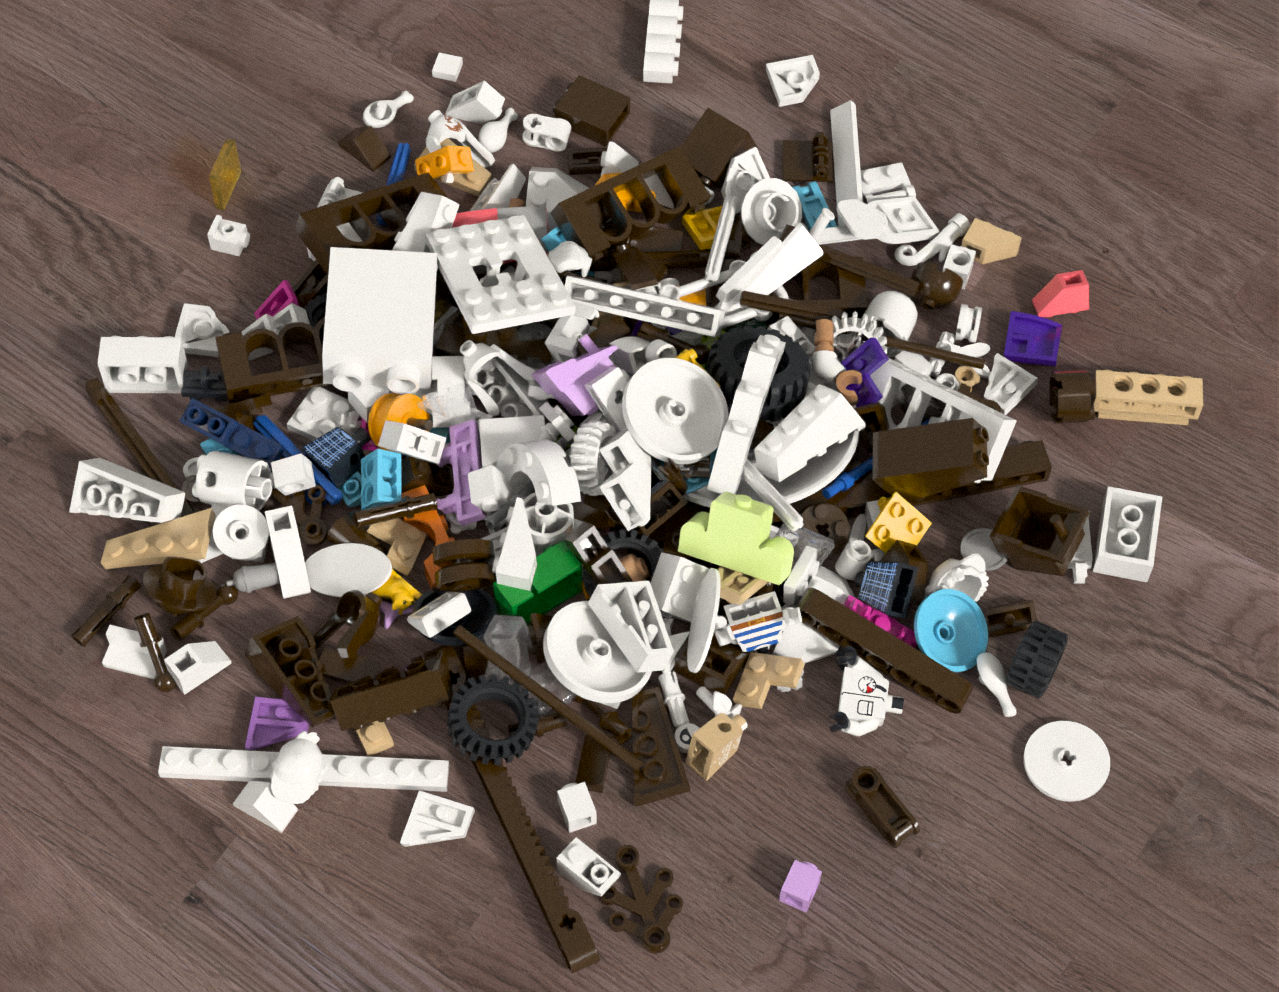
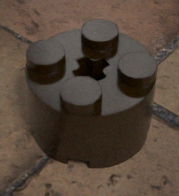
[1049,369,1095,424]

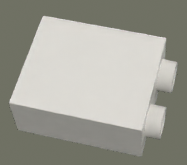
[322,247,437,394]

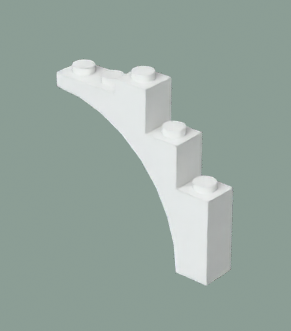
[707,335,786,494]

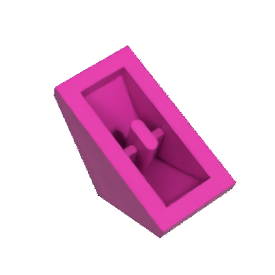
[254,280,298,320]

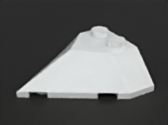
[526,167,612,232]

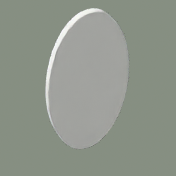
[305,543,392,597]
[687,568,727,673]

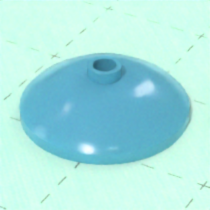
[914,589,988,673]

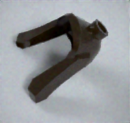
[310,590,383,658]

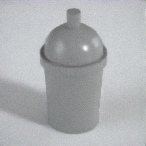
[226,562,280,593]

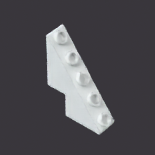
[599,428,651,531]

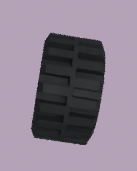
[1007,620,1068,699]

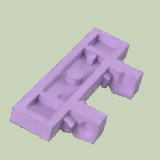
[437,419,487,526]

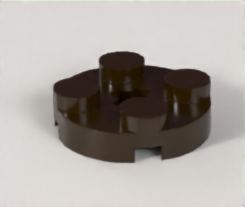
[795,502,851,558]

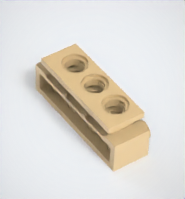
[1092,370,1203,425]

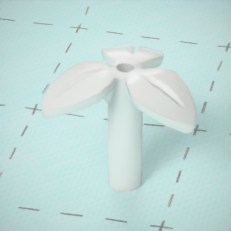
[696,687,742,723]

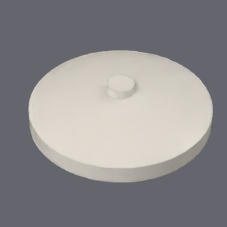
[622,358,729,464]
[543,601,652,703]

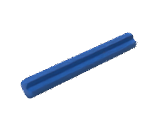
[376,143,411,226]

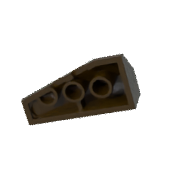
[608,243,668,290]

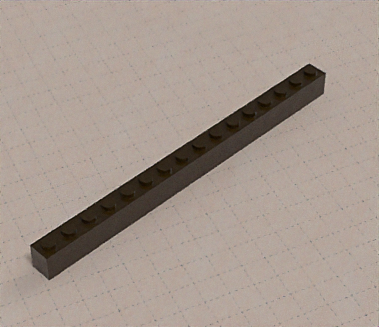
[624,440,1052,558]

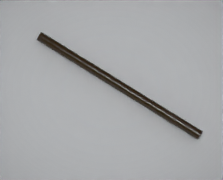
[778,313,985,370]
[453,625,644,772]

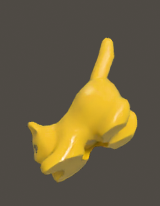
[365,569,422,615]

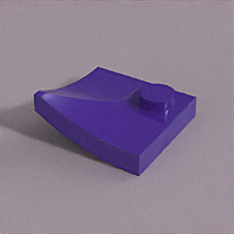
[1004,311,1062,367]

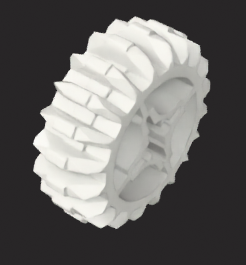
[832,311,887,363]
[569,421,618,496]

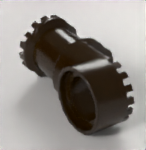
[725,214,751,261]

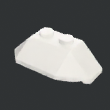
[773,566,855,664]

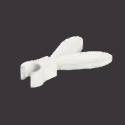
[937,340,990,378]

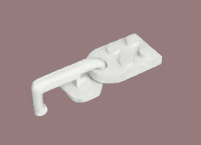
[809,196,940,245]

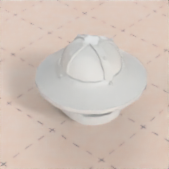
[741,178,802,245]

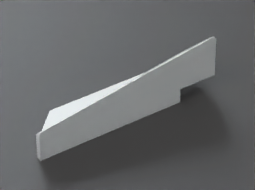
[470,164,526,274]
[714,223,823,317]

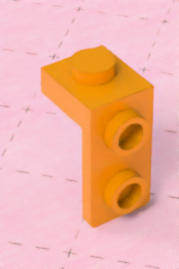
[415,146,474,179]

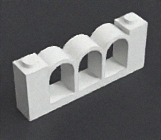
[870,358,1017,483]

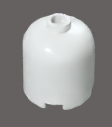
[862,291,918,357]

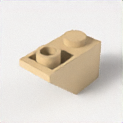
[962,218,1022,264]

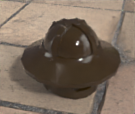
[142,557,216,617]

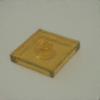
[209,139,241,210]

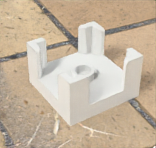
[545,302,599,363]

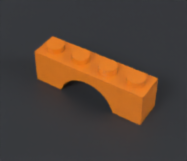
[400,485,455,589]

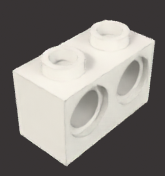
[378,420,446,464]

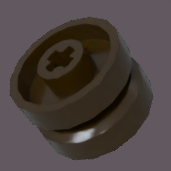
[432,539,497,592]

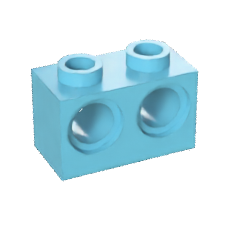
[361,449,401,510]

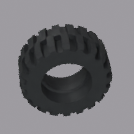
[706,326,811,422]

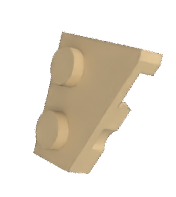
[719,565,768,605]

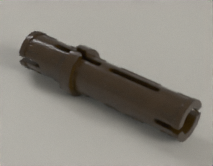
[353,493,437,528]
[71,575,142,647]

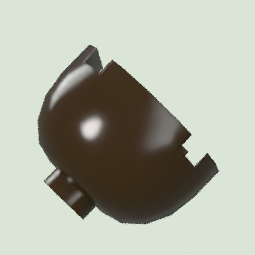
[911,262,963,310]

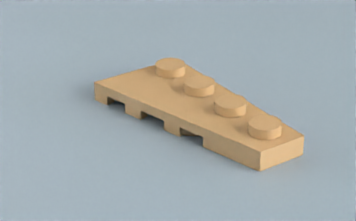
[101,508,216,569]

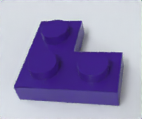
[841,337,889,408]

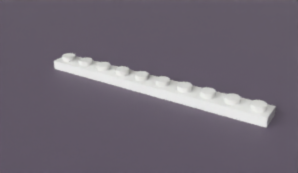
[158,746,449,792]

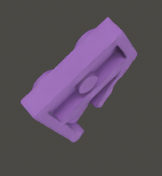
[245,697,309,751]

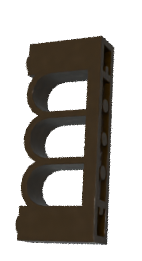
[550,146,711,264]
[295,172,460,274]
[709,257,867,324]
[215,318,332,404]

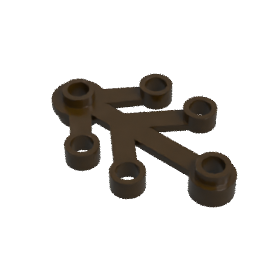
[261,471,328,545]
[600,845,683,954]

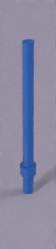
[822,419,930,499]

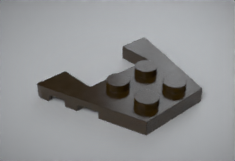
[460,311,551,363]

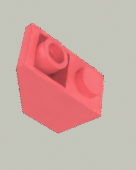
[1032,270,1089,317]

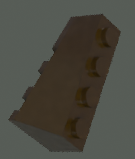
[330,647,452,731]

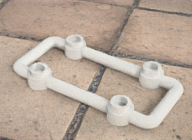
[652,260,789,346]

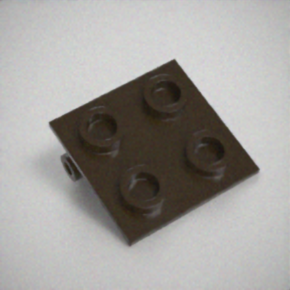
[782,132,833,182]

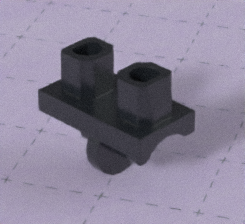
[181,366,228,402]

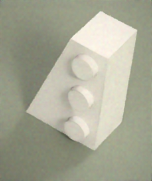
[588,581,674,673]

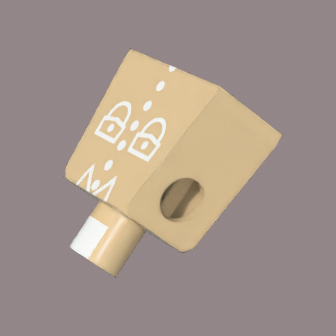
[685,713,747,781]

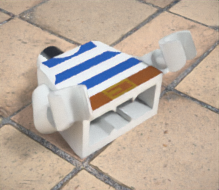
[714,591,802,654]

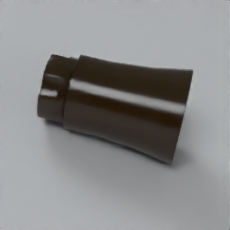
[327,512,388,555]

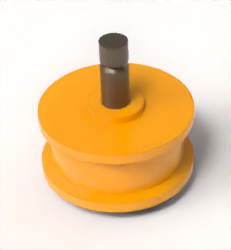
[368,393,433,452]

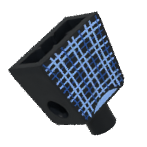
[301,427,371,489]
[855,561,919,619]

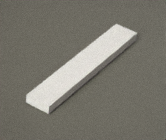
[830,100,863,227]

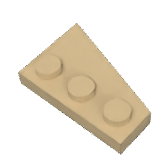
[414,138,492,197]

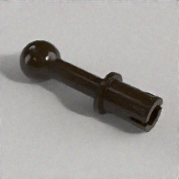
[637,321,710,365]
[170,583,238,641]
[133,613,176,692]
[570,691,632,744]

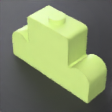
[678,491,794,585]

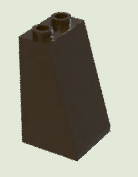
[873,418,989,502]

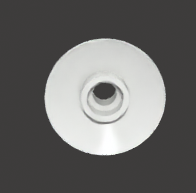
[213,505,269,559]

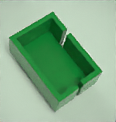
[493,541,583,633]

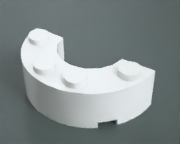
[496,439,581,506]

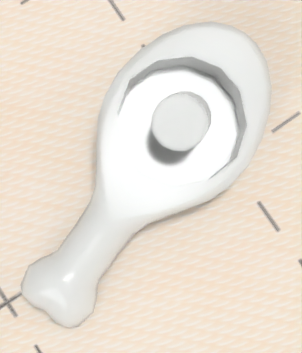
[363,91,414,128]
[479,108,518,153]
[977,652,1016,717]

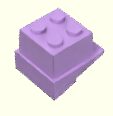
[531,334,618,417]

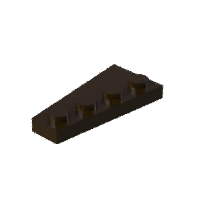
[632,686,690,807]

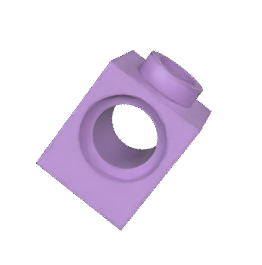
[779,860,822,912]

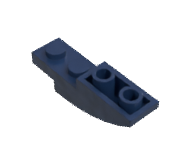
[179,398,285,471]

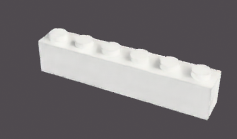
[565,276,725,337]

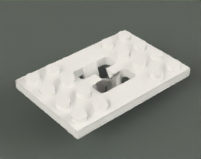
[425,215,575,334]

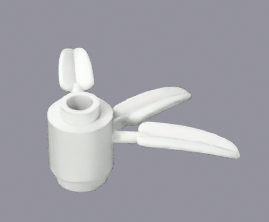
[835,514,885,580]

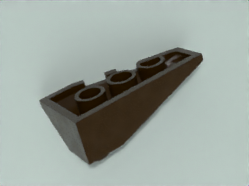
[244,616,336,727]

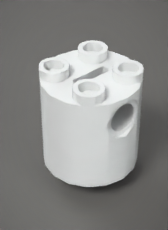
[192,451,273,511]
[523,492,574,557]

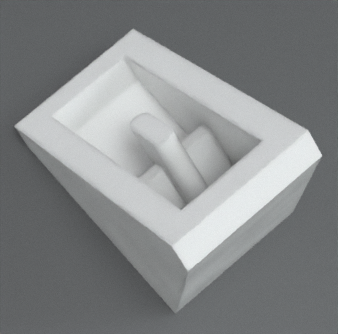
[233,781,298,833]

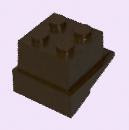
[990,486,1090,577]

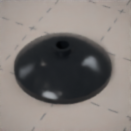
[413,587,497,646]

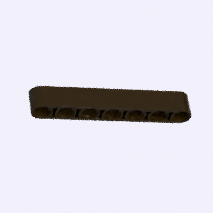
[796,588,973,714]

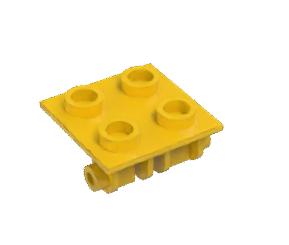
[865,492,932,554]

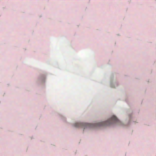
[924,554,989,602]
[270,731,324,804]

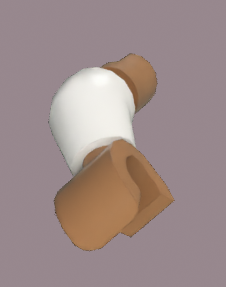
[811,319,862,406]

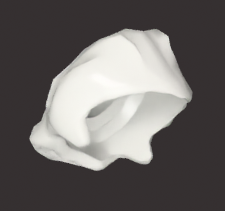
[548,241,592,277]

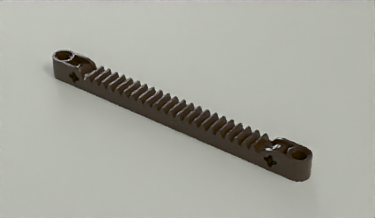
[424,645,600,973]

